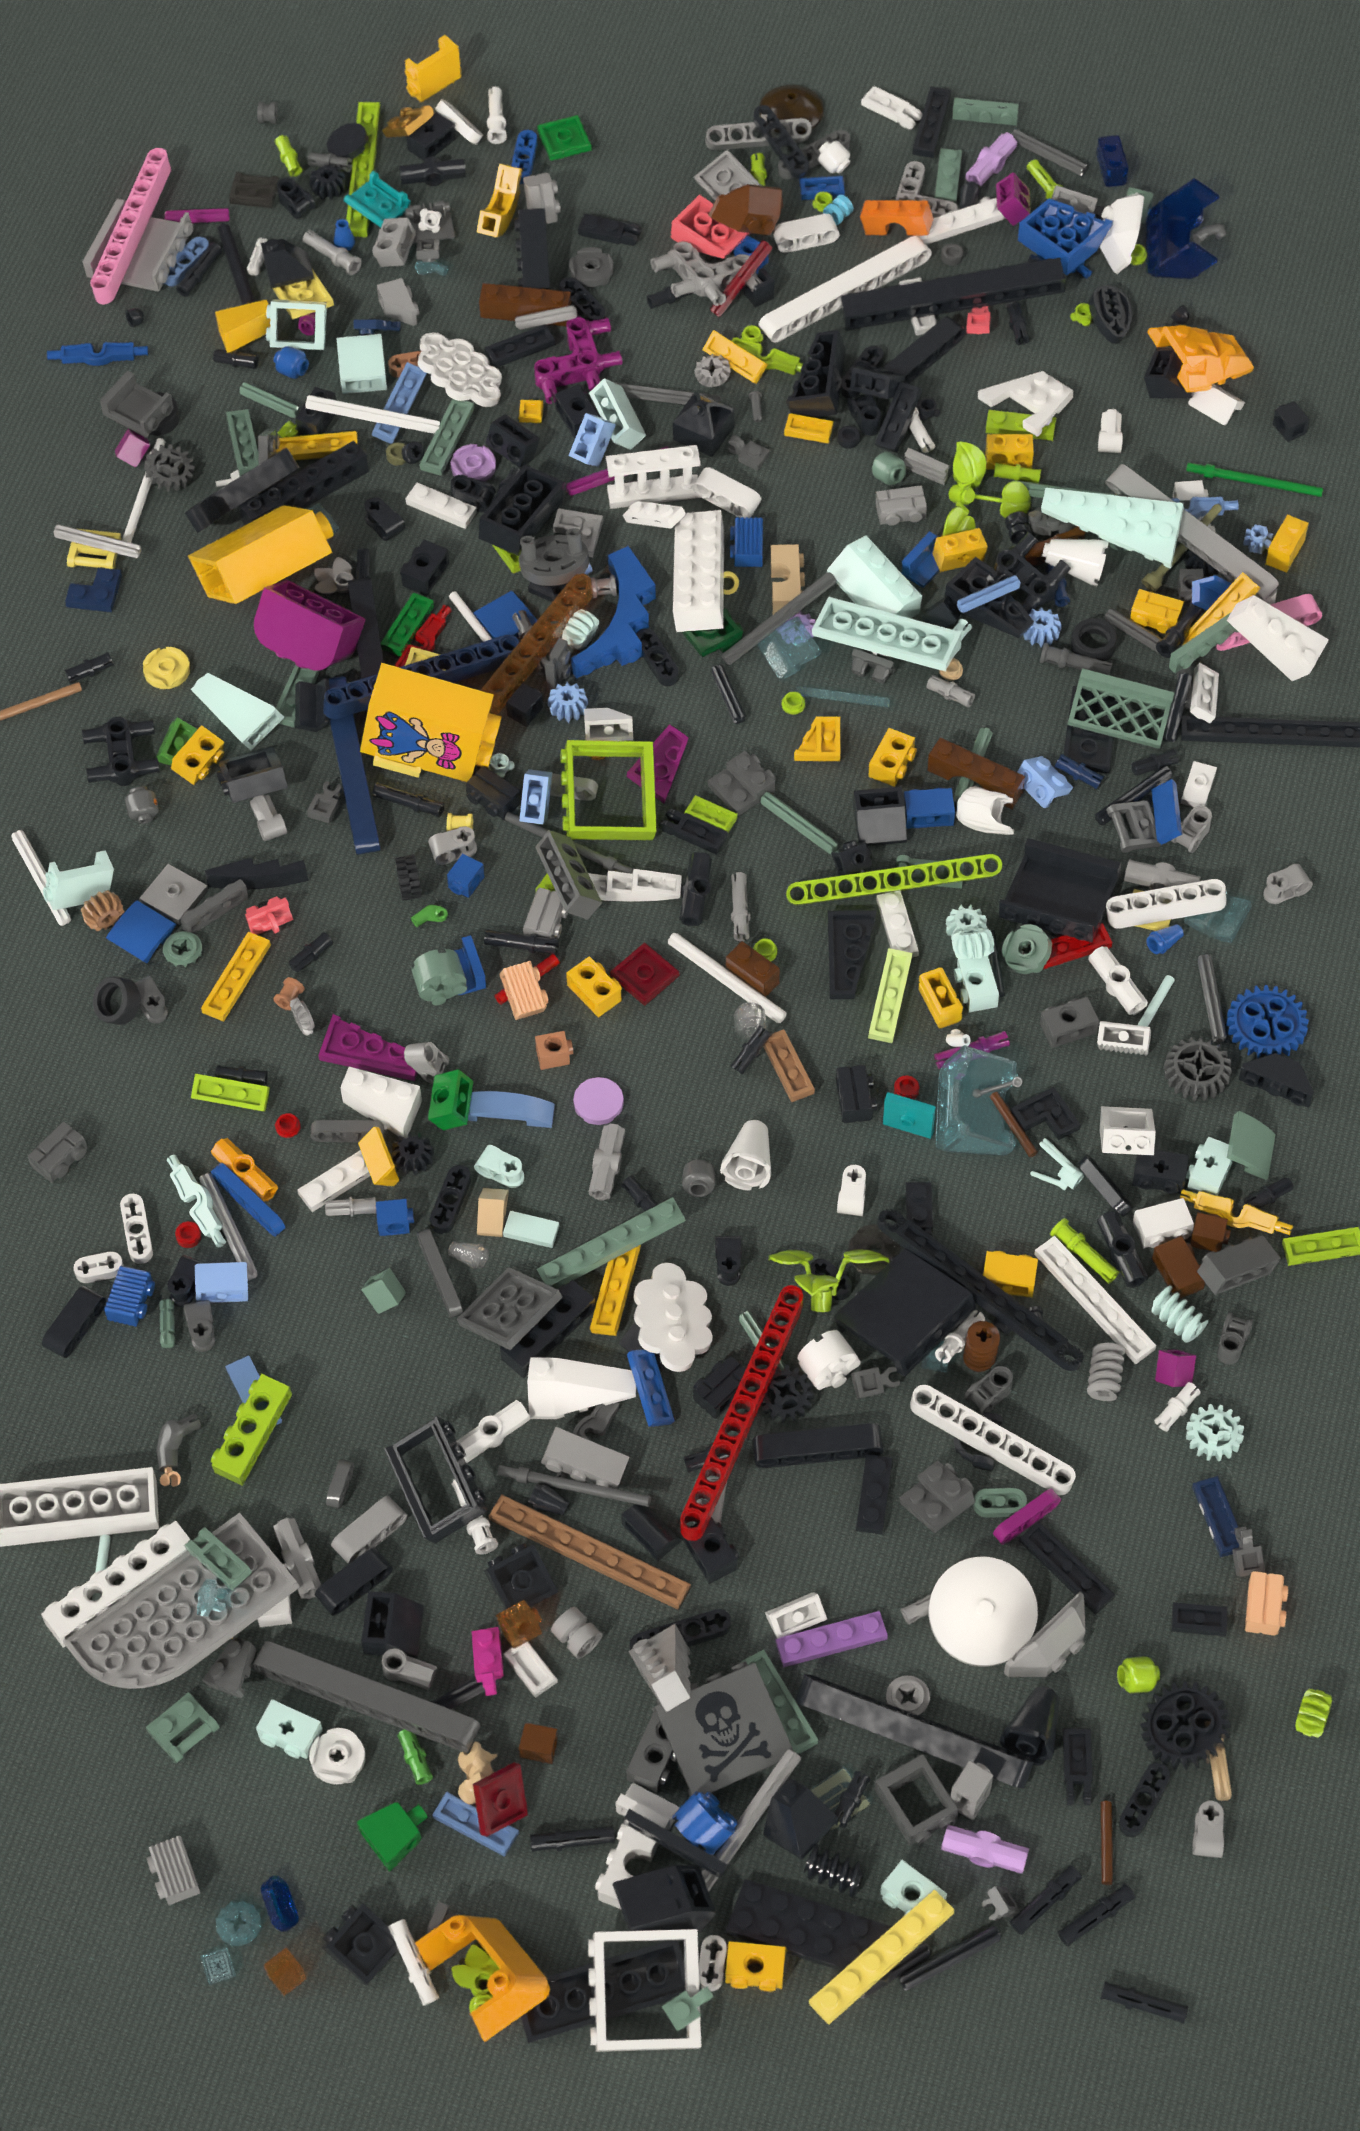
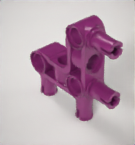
[534,316,622,404]

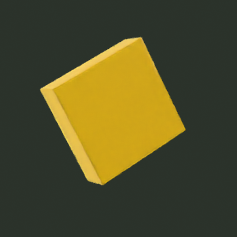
[519,400,543,423]

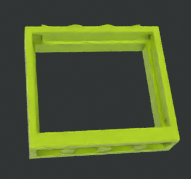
[560,740,656,840]

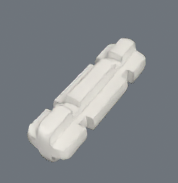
[247,238,268,276]

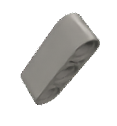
[331,1496,407,1564]

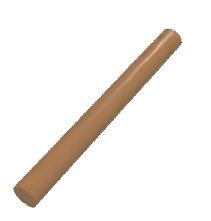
[0,682,82,721]

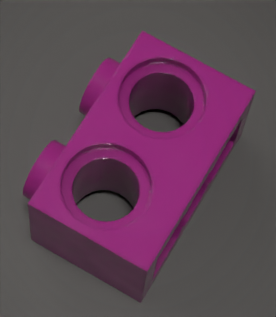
[996,172,1031,226]

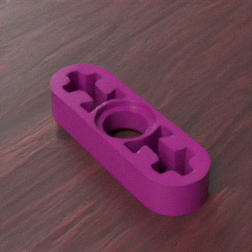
[993,1489,1061,1545]

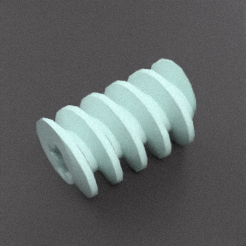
[1152,1285,1209,1343]

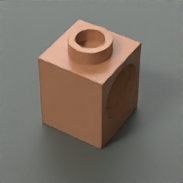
[535,1031,574,1070]

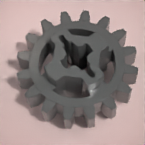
[144,444,195,492]

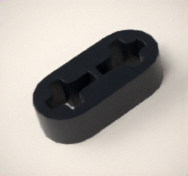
[810,1259,852,1300]

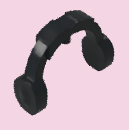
[954,1413,1003,1471]

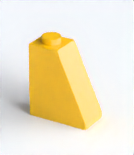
[215,299,271,353]

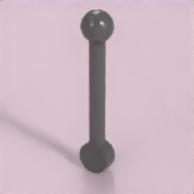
[972,1076,1023,1098]

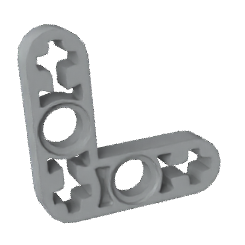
[896,161,958,218]

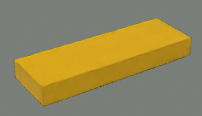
[702,330,768,384]

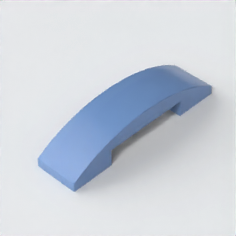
[468,1091,555,1128]

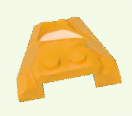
[1147,325,1254,392]

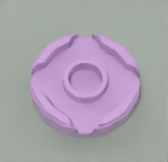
[451,444,496,482]
[573,1077,624,1125]

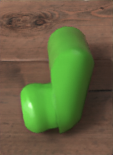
[411,905,448,927]

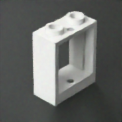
[1100,1106,1156,1155]

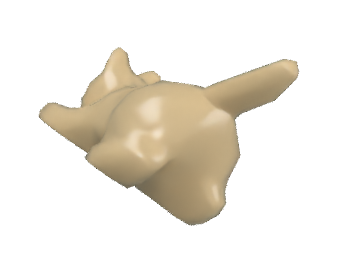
[458,1742,497,1805]

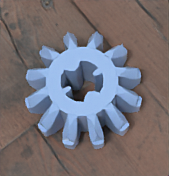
[1024,607,1062,647]
[548,682,588,723]

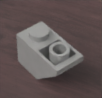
[377,278,419,326]

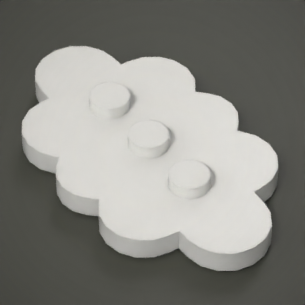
[418,333,502,407]
[633,1263,713,1372]

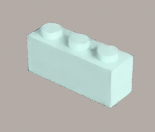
[589,378,646,450]

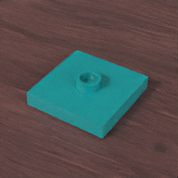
[883,1092,936,1139]

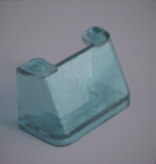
[936,1045,1018,1156]

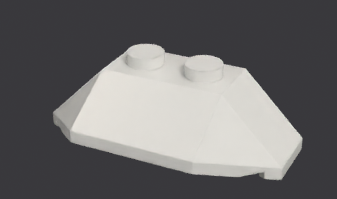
[1099,193,1144,274]

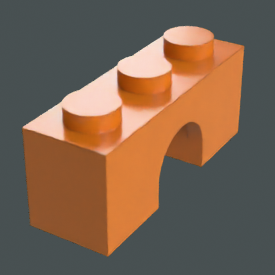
[860,200,933,236]

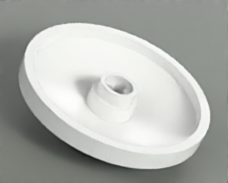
[929,1557,1038,1667]

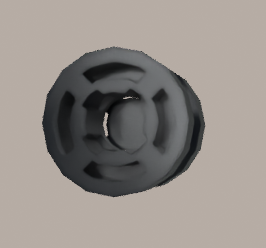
[1005,512,1032,544]

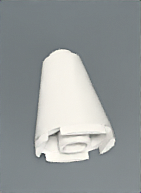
[1042,539,1108,586]
[720,1120,771,1190]

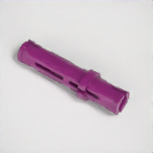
[934,1031,1010,1069]

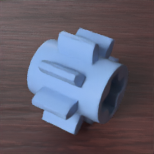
[1243,525,1273,554]

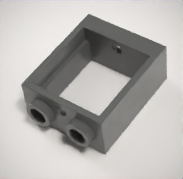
[875,1754,958,1845]

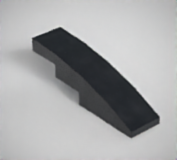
[205,857,308,890]

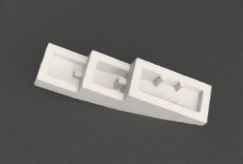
[588,869,682,902]

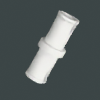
[1154,1382,1201,1431]

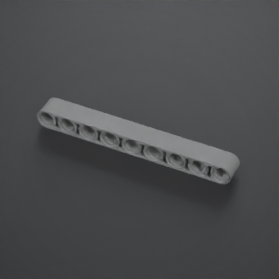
[1105,464,1279,601]

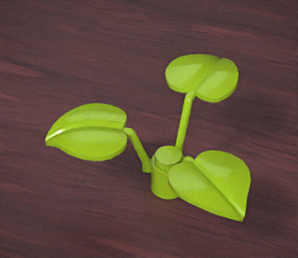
[943,442,1031,536]
[768,1249,890,1312]

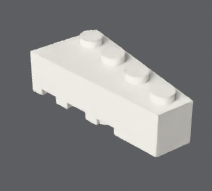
[1227,595,1328,681]

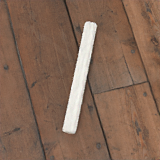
[12,830,71,926]

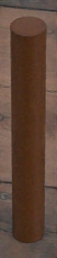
[989,1091,1038,1158]
[1101,1801,1113,1885]

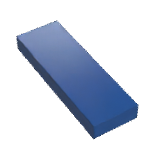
[1152,779,1182,845]
[627,1349,675,1427]

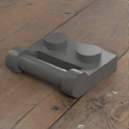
[1106,801,1161,853]

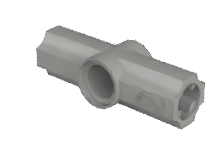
[1124,860,1201,890]
[589,1124,625,1201]
[273,1518,321,1599]

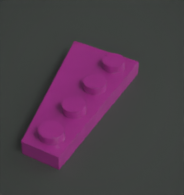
[318,1014,418,1081]

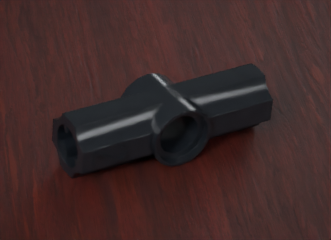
[399,157,466,186]
[679,852,712,926]
[1097,1211,1148,1288]

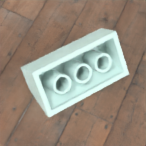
[827,536,922,618]

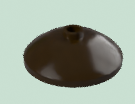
[760,84,823,135]

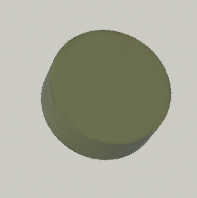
[386,443,406,465]

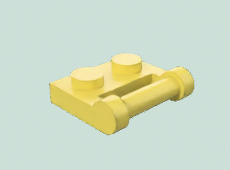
[67,528,121,569]

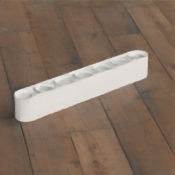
[910,1385,1075,1495]

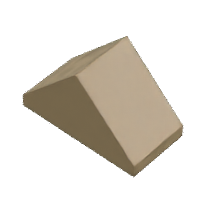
[477,1188,509,1237]

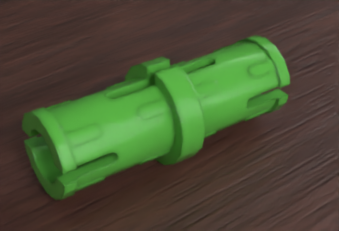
[397,1729,433,1785]

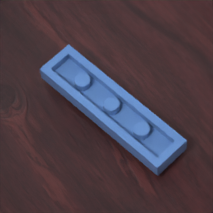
[372,362,427,444]

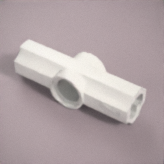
[1089,946,1148,1015]
[457,1400,530,1463]

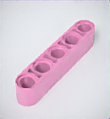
[1216,594,1322,651]

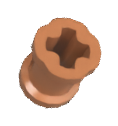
[274,977,305,1010]

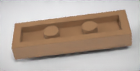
[763,1029,815,1102]

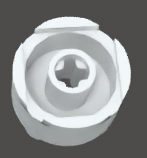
[797,1330,861,1390]

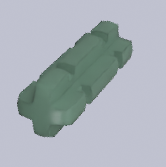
[159,1299,175,1348]

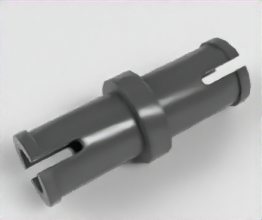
[308,152,352,172]

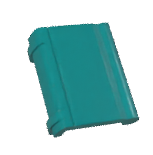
[344,171,411,228]

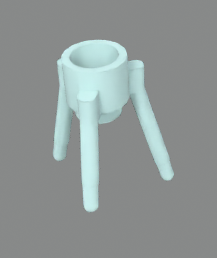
[1030,1138,1085,1191]

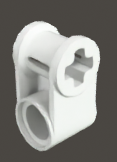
[837,1165,866,1216]

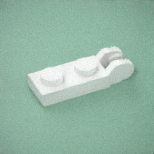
[861,86,922,130]

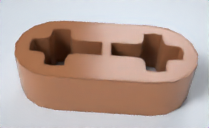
[388,351,422,377]

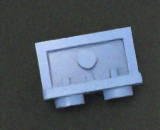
[1017,756,1073,808]

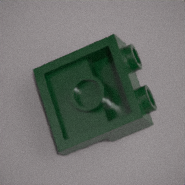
[682,607,744,658]

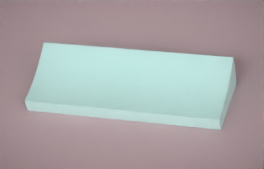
[812,597,962,671]

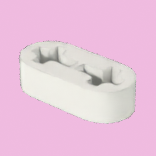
[74,1252,124,1283]
[698,1935,727,1992]

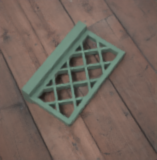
[1067,668,1175,749]

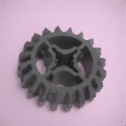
[1163,1037,1232,1102]

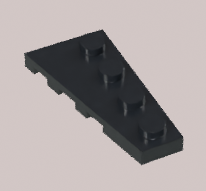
[828,910,877,999]

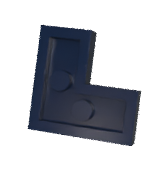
[65,567,122,612]

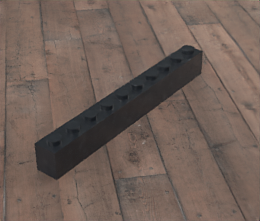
[841,258,1065,331]

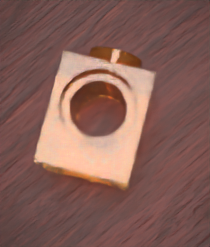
[496,1600,542,1649]

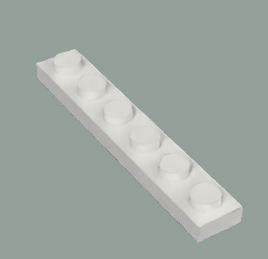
[1034,1236,1156,1364]

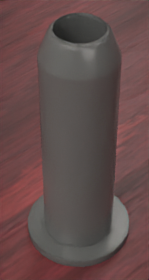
[749,391,762,423]

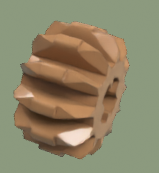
[81,890,124,931]

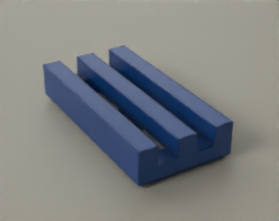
[800,176,845,200]

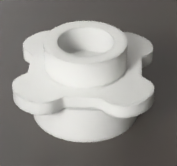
[418,209,441,233]

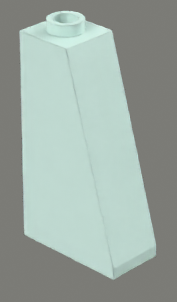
[191,673,285,750]

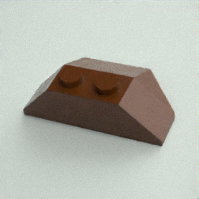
[708,184,783,235]

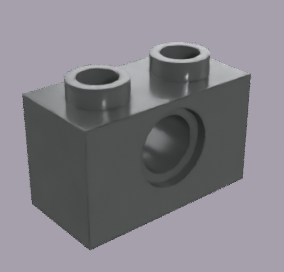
[1040,997,1099,1049]

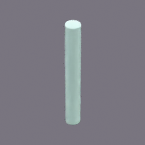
[1138,975,1175,1027]
[92,1535,111,1601]

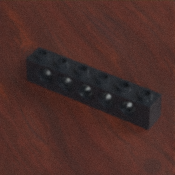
[239,441,369,525]

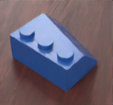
[1018,198,1113,275]

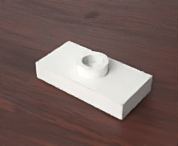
[1181,761,1217,807]

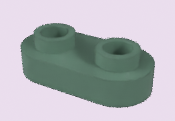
[973,1488,1027,1518]

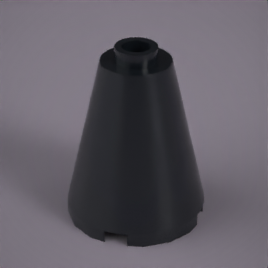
[1000,1686,1059,1765]

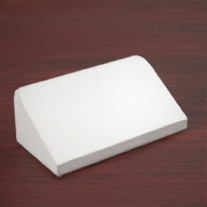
[765,1592,827,1638]

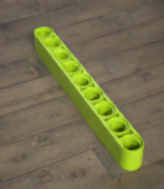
[786,854,1002,906]

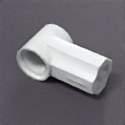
[1098,409,1123,453]

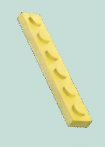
[809,1889,954,2025]

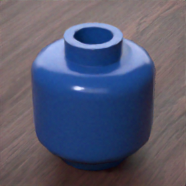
[274,346,309,379]

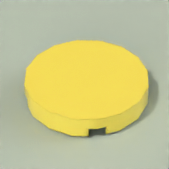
[143,647,190,689]

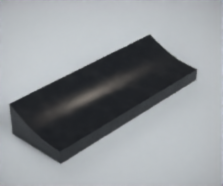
[521,1940,686,2043]

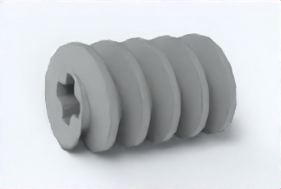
[1087,1343,1125,1401]

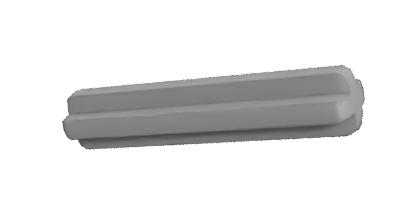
[515,306,577,329]

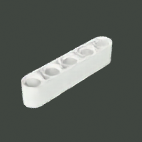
[1106,879,1226,928]

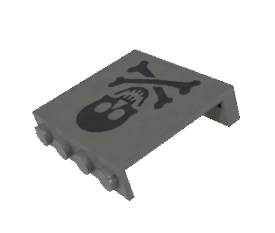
[652,1661,793,1797]

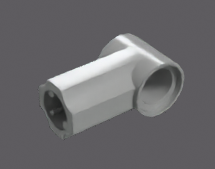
[250,794,287,842]
[382,1648,437,1690]

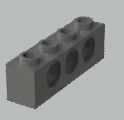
[535,830,602,920]
[626,1683,699,1793]

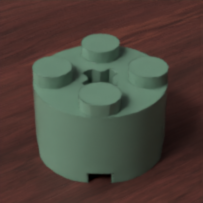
[411,949,467,1005]

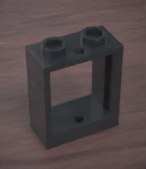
[216,747,288,803]

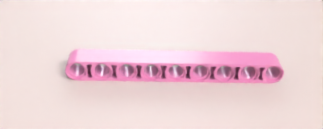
[90,148,171,304]

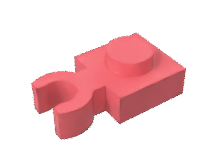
[967,306,991,334]

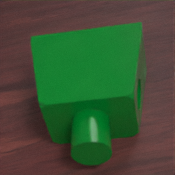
[357,1802,428,1872]

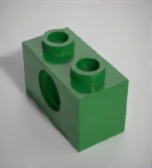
[428,1069,473,1130]

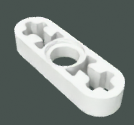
[435,99,483,145]
[120,1194,153,1264]

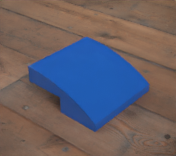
[106,900,177,963]

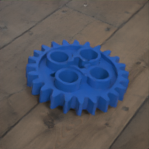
[1226,985,1309,1059]

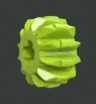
[1295,1689,1332,1738]

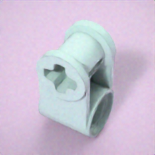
[474,1145,524,1188]

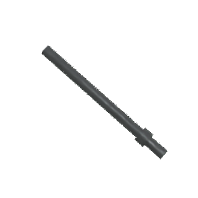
[505,812,633,874]
[498,1465,651,1507]

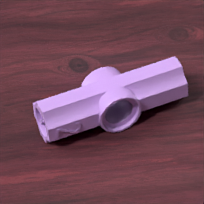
[966,132,1017,186]
[941,1825,1029,1874]

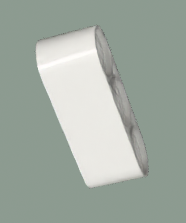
[772,214,839,253]
[693,467,761,518]

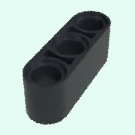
[42,1286,106,1358]
[315,1547,393,1616]

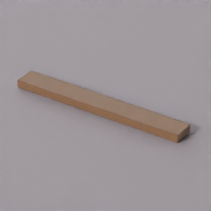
[489,1494,691,1610]

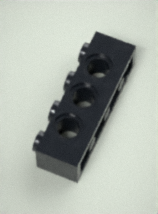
[500,1280,595,1379]

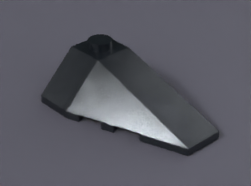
[944,557,1034,638]

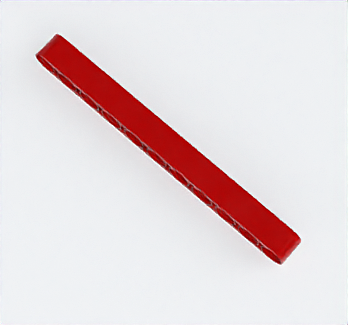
[680,1285,803,1541]

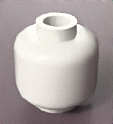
[818,141,851,174]

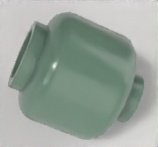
[872,452,906,485]

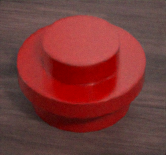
[275,1113,301,1138]

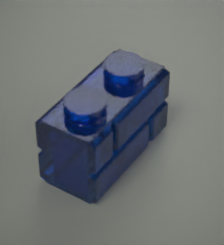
[1096,135,1129,187]

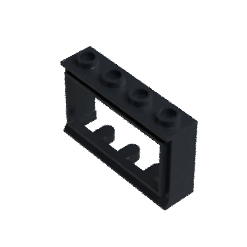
[384,1416,488,1544]

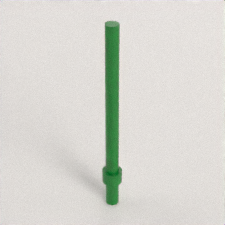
[1186,462,1323,497]

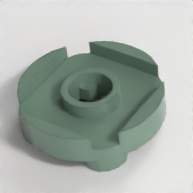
[1002,924,1052,974]

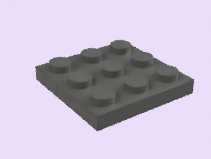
[457,1267,562,1350]

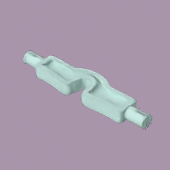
[167,1155,226,1247]

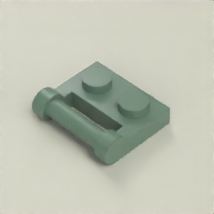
[146,1692,220,1763]

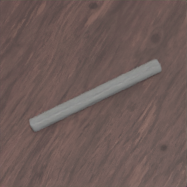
[702,1750,801,1891]

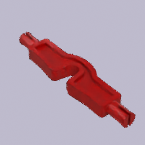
[394,605,451,668]

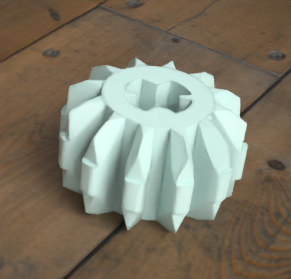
[562,609,599,651]
[946,905,987,942]
[952,928,994,960]

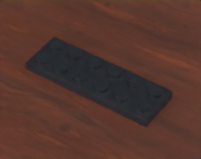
[726,1879,894,1986]

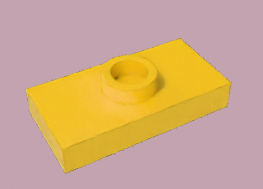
[784,413,833,443]

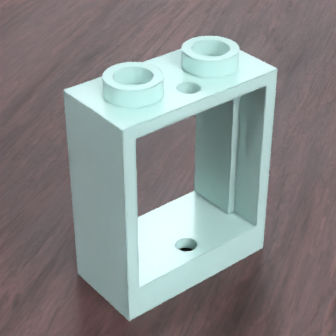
[266,299,327,350]

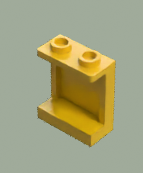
[405,35,461,102]

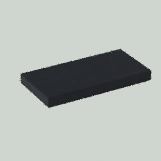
[1063,686,1118,774]

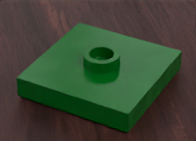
[537,115,591,161]

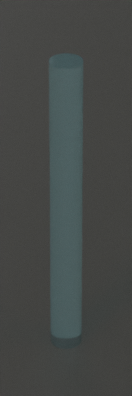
[796,686,891,708]

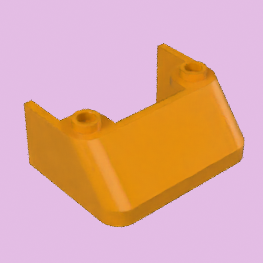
[415,1915,550,2042]

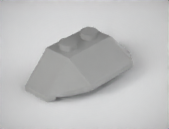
[1004,1592,1085,1677]

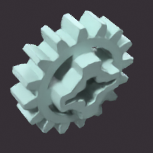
[1186,1404,1244,1461]

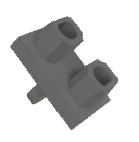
[851,649,896,684]

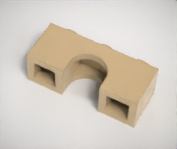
[771,544,805,614]

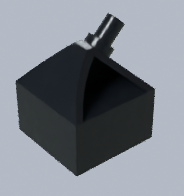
[673,392,734,457]

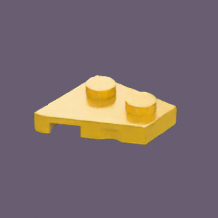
[794,717,840,761]

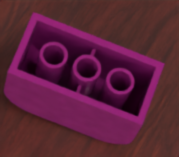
[254,580,365,671]

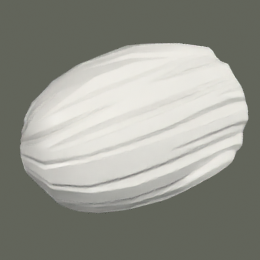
[956,786,1015,835]

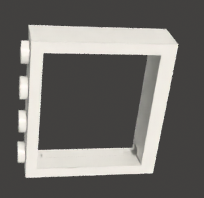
[588,1930,701,2052]

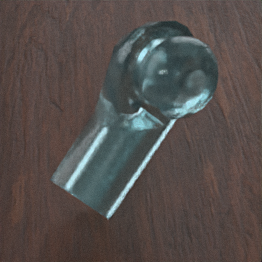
[415,261,449,276]

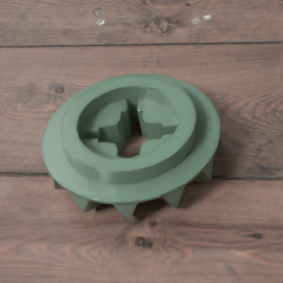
[163,931,203,967]

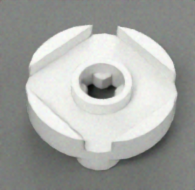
[309,1728,365,1784]

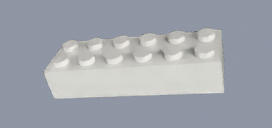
[673,510,724,632]
[0,1467,159,1547]

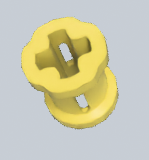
[447,813,473,831]

